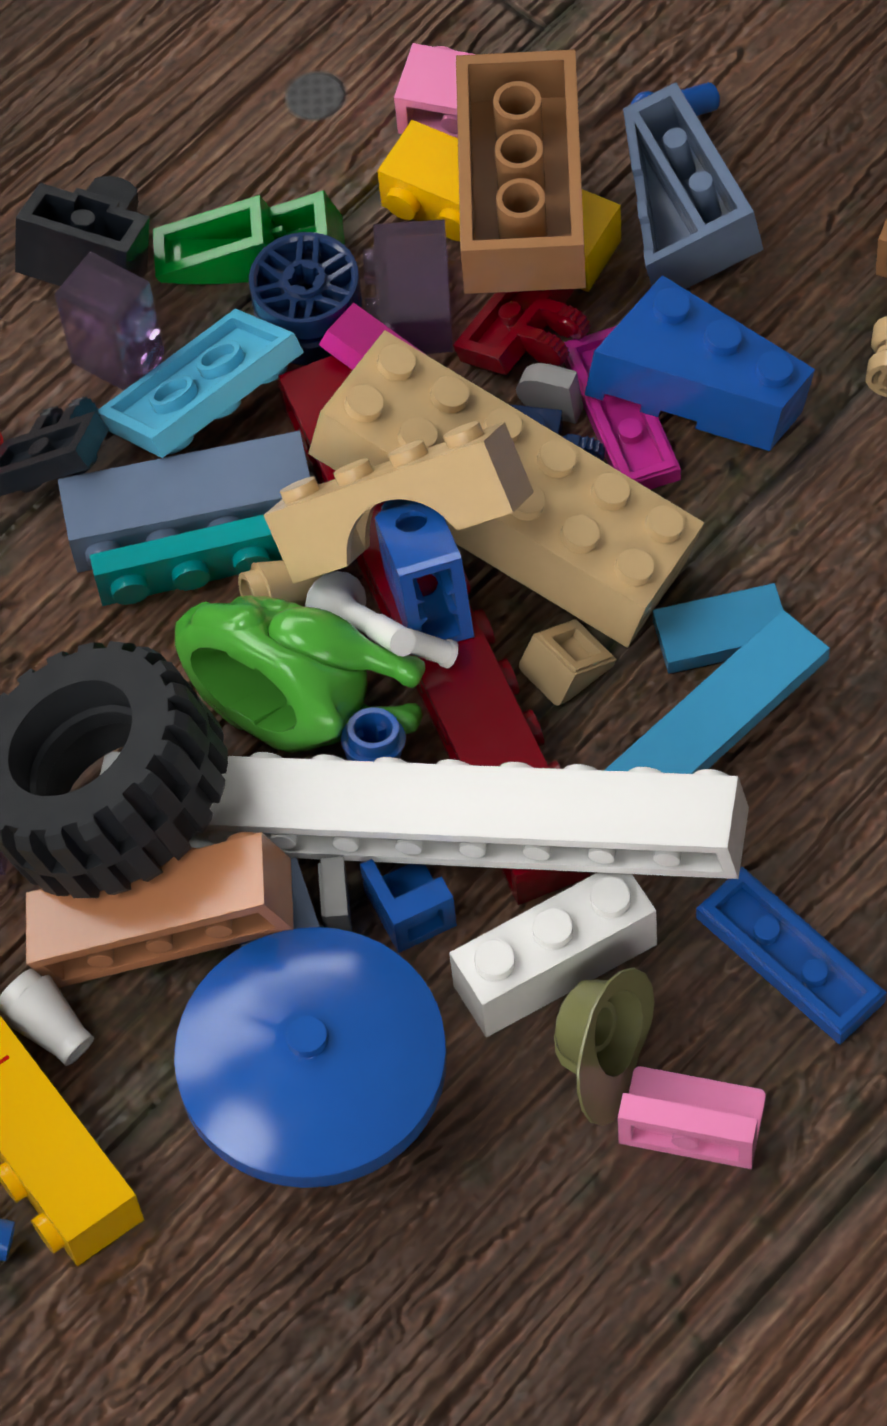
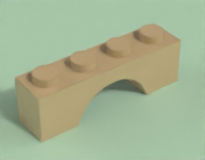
[264,421,534,584]

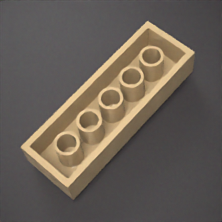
[308,330,704,648]

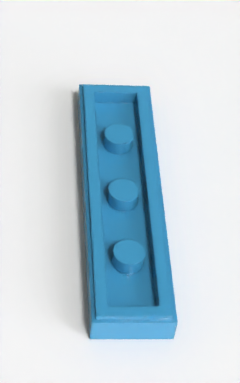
[604,610,830,774]

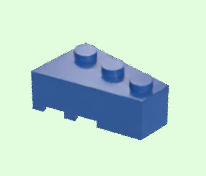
[585,275,815,451]

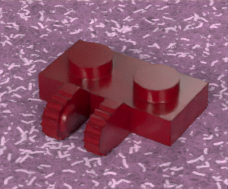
[453,289,591,375]

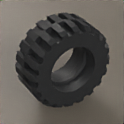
[0,641,228,898]

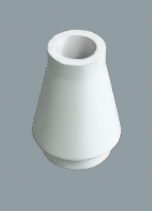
[0,969,94,1066]

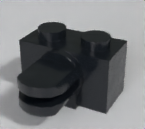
[15,176,150,306]

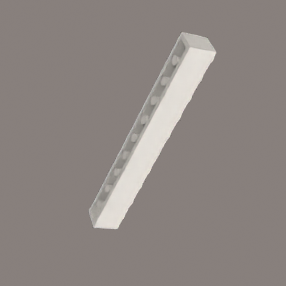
[100,751,749,879]

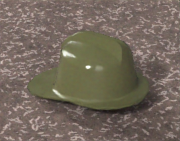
[554,968,655,1126]

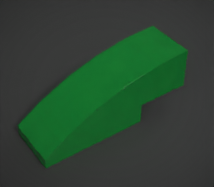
[153,190,345,285]

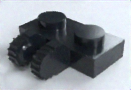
[0,396,109,497]

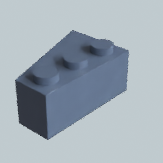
[623,82,764,289]

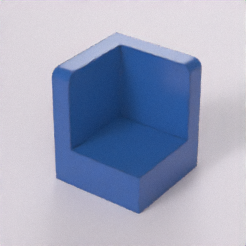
[360,859,457,953]

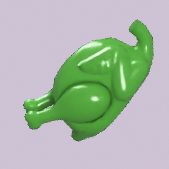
[175,595,426,752]

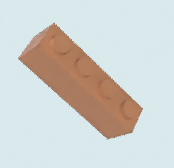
[26,832,294,988]

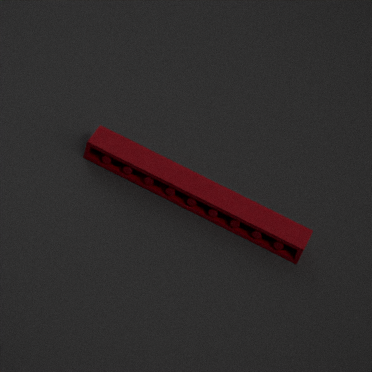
[278,355,590,905]

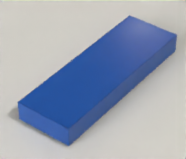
[696,867,887,1045]

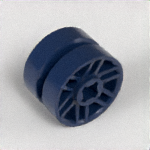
[249,232,363,365]

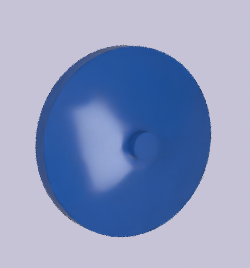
[174,927,447,1188]

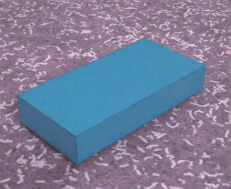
[653,583,783,674]

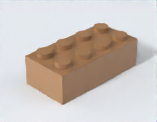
[456,49,586,294]

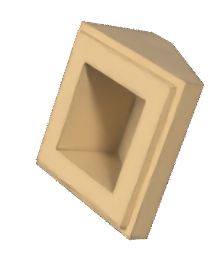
[519,619,617,706]

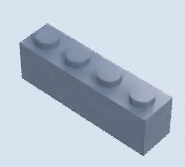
[58,431,310,573]

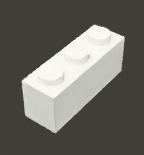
[449,872,657,1038]

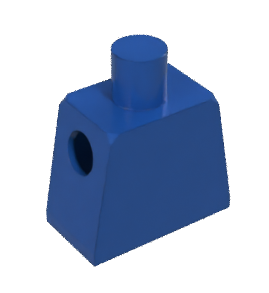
[374,499,474,642]

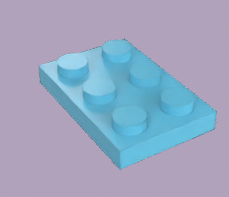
[98,308,304,458]

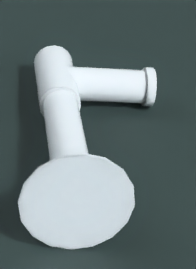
[305,571,458,668]

